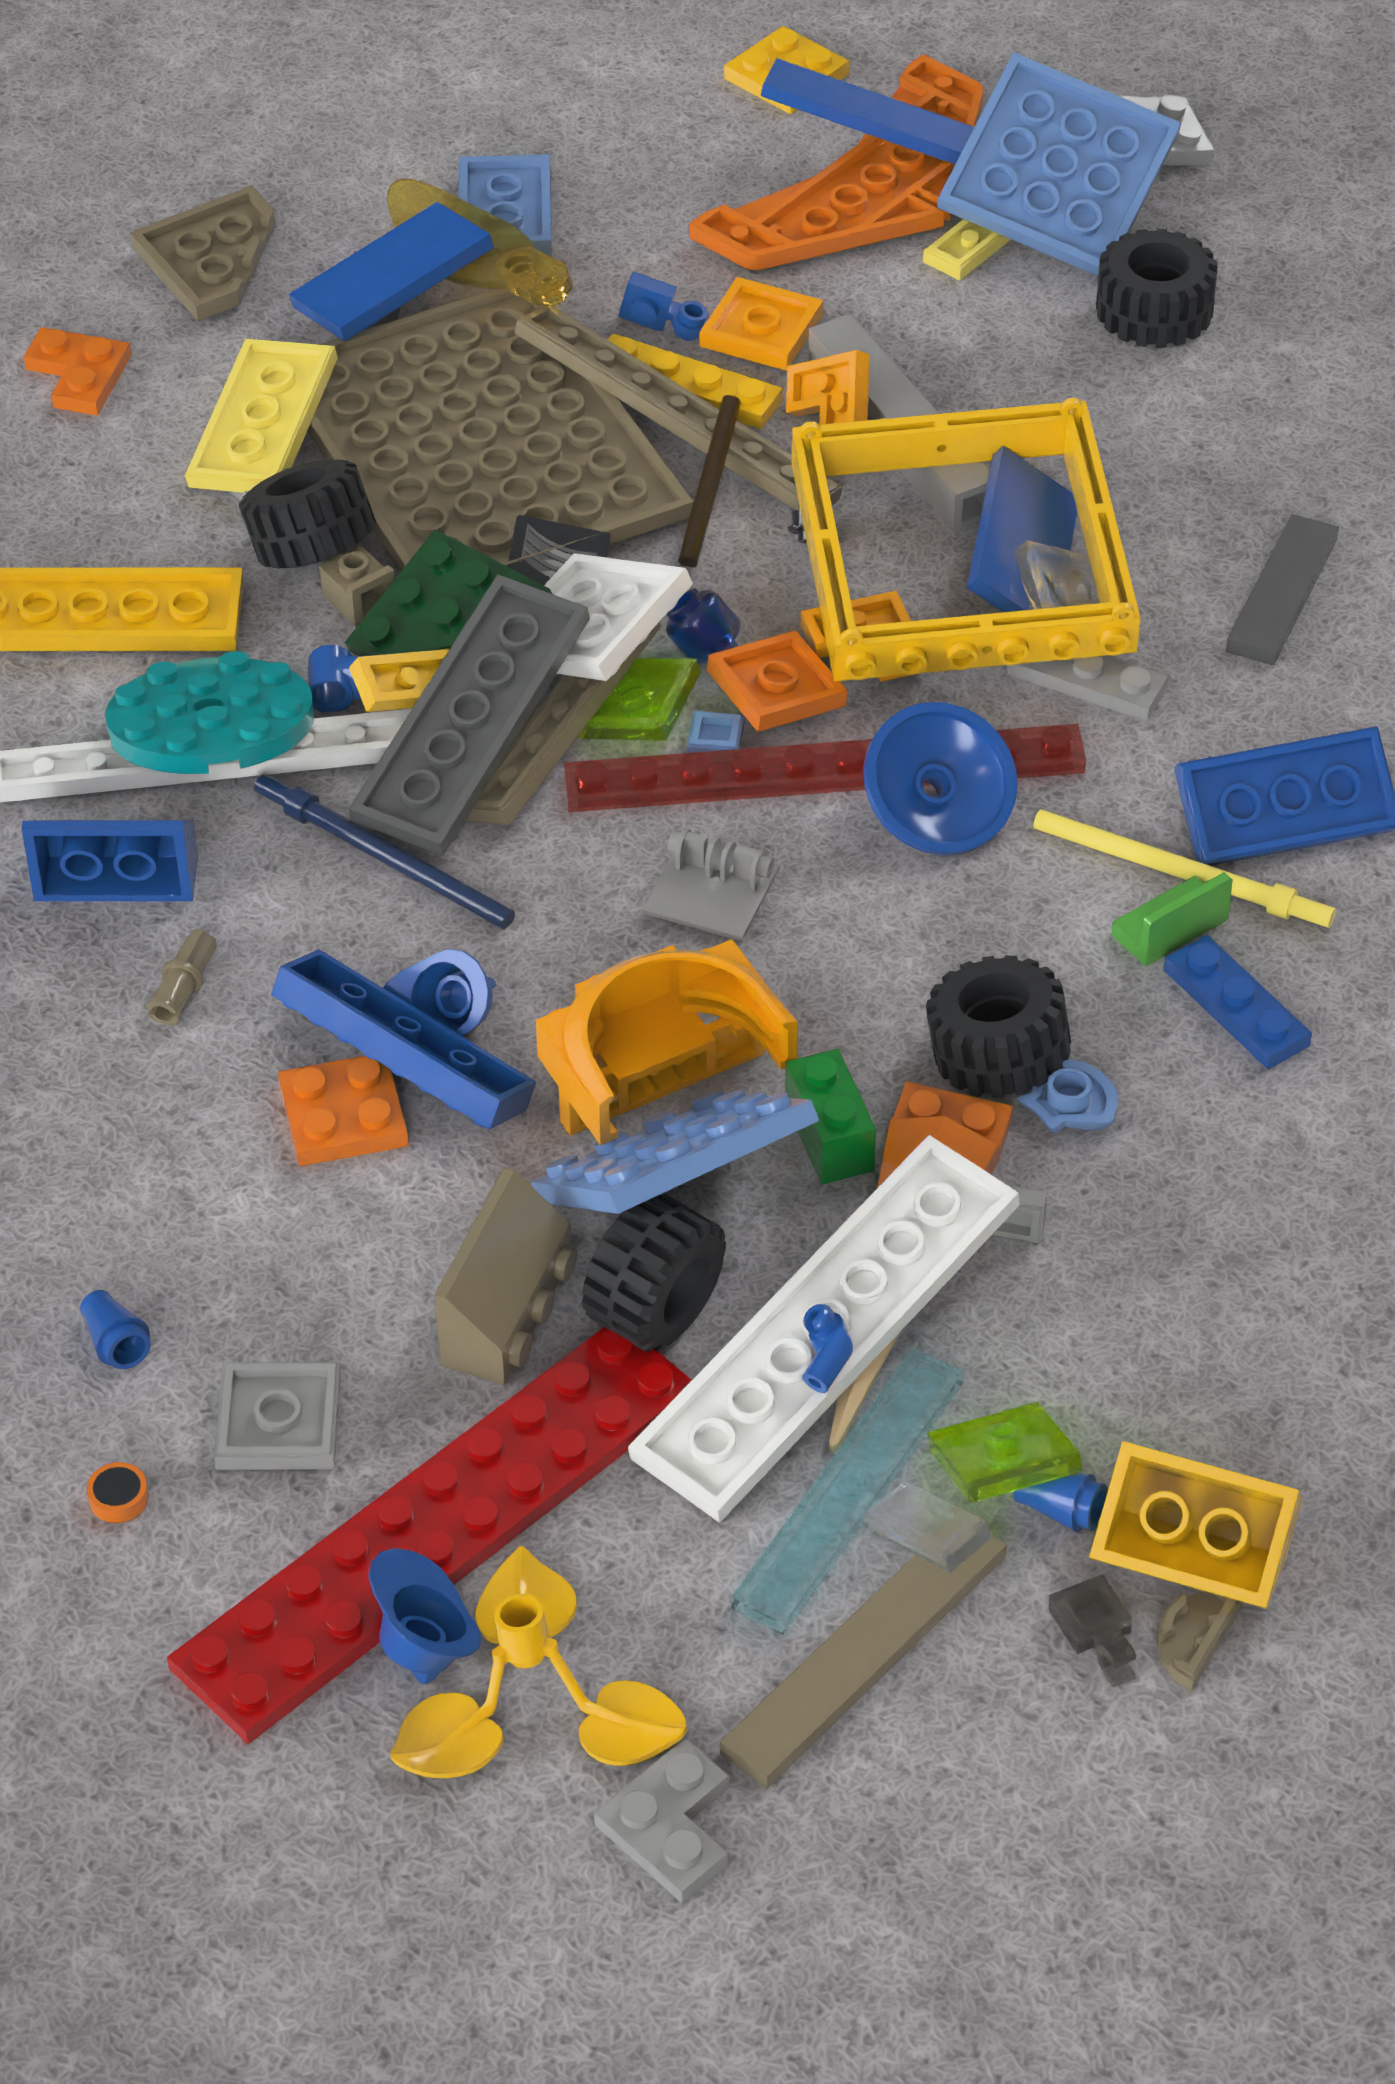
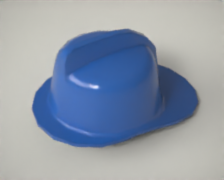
[383,949,497,1036]
[368,1548,481,1684]

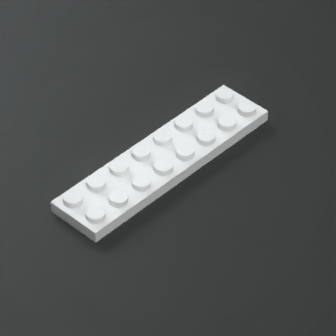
[628,1135,1019,1523]

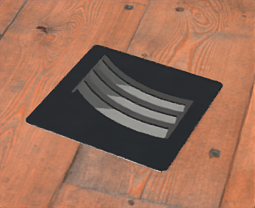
[507,515,610,585]

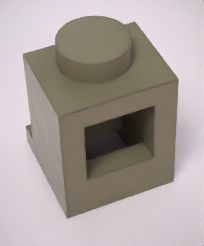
[319,545,395,626]

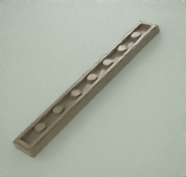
[515,303,843,510]

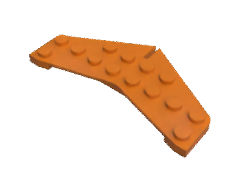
[689,54,983,270]

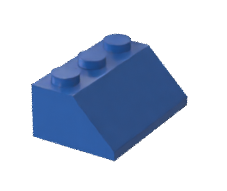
[21,820,198,901]

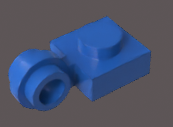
[618,271,709,341]

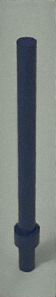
[254,773,515,930]

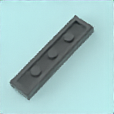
[1226,514,1339,666]

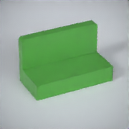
[1111,872,1233,966]

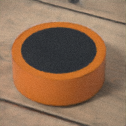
[87,1462,149,1523]

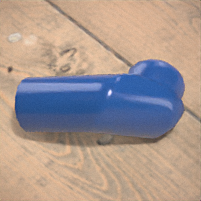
[802,1304,853,1393]

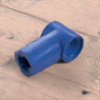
[308,645,362,712]

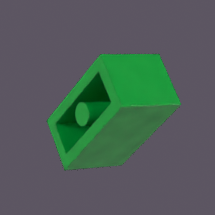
[785,1048,876,1185]

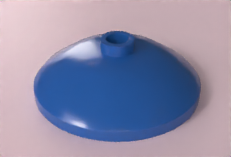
[863,702,1017,855]

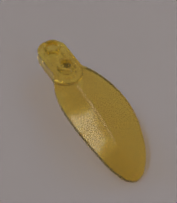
[387,178,573,307]

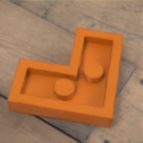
[24,327,131,416]

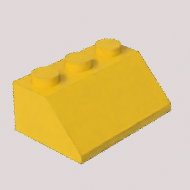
[1089,1441,1303,1609]

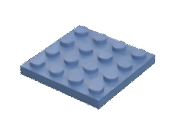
[937,52,1182,276]
[531,1088,819,1214]

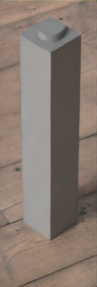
[808,313,990,531]

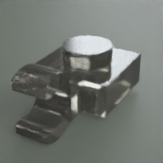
[1048,1574,1137,1687]

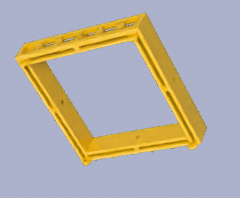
[791,398,1141,681]

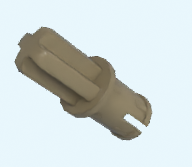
[146,929,217,1026]

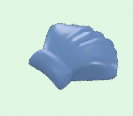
[1018,1059,1118,1133]

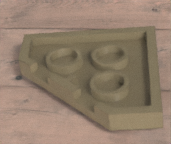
[130,185,275,321]

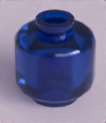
[666,588,741,664]

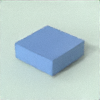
[687,711,744,762]

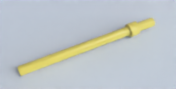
[1033,809,1336,928]

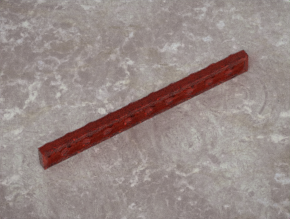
[564,724,1086,812]

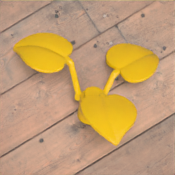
[390,1546,687,1778]

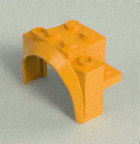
[536,939,798,1146]

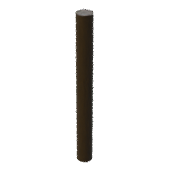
[678,395,741,567]

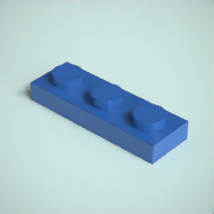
[1164,935,1312,1070]

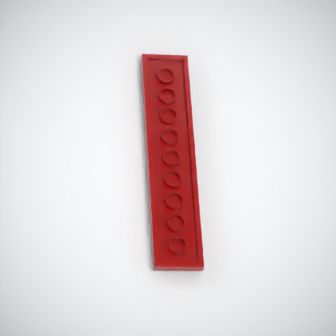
[167,1327,692,1744]

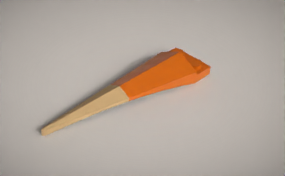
[829,1081,1013,1454]

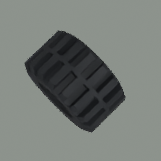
[1096,229,1218,348]
[239,459,376,568]
[926,955,1071,1098]
[582,1193,726,1352]

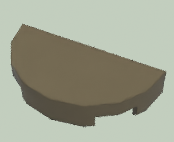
[1157,1592,1244,1692]

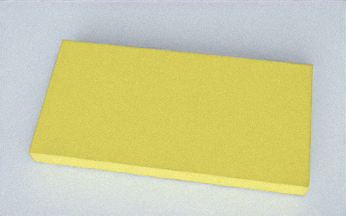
[185,339,338,493]

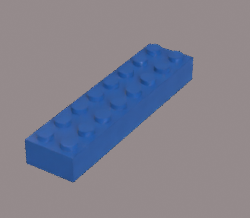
[271,949,537,1130]

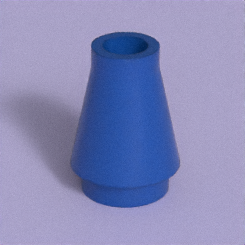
[80,1290,151,1369]
[1014,1468,1108,1532]

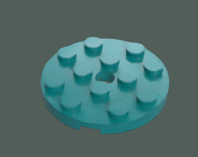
[105,651,314,774]

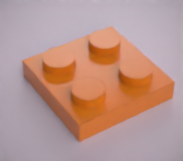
[706,630,848,732]
[278,1055,409,1167]

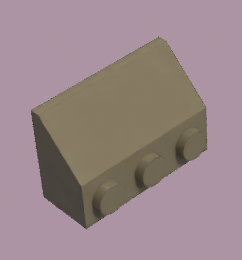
[434,1167,577,1385]

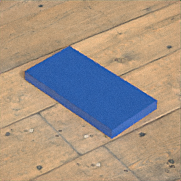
[289,202,494,341]
[967,445,1077,612]
[1174,726,1395,866]

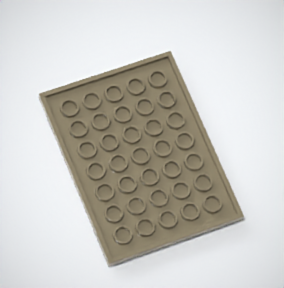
[307,278,694,571]

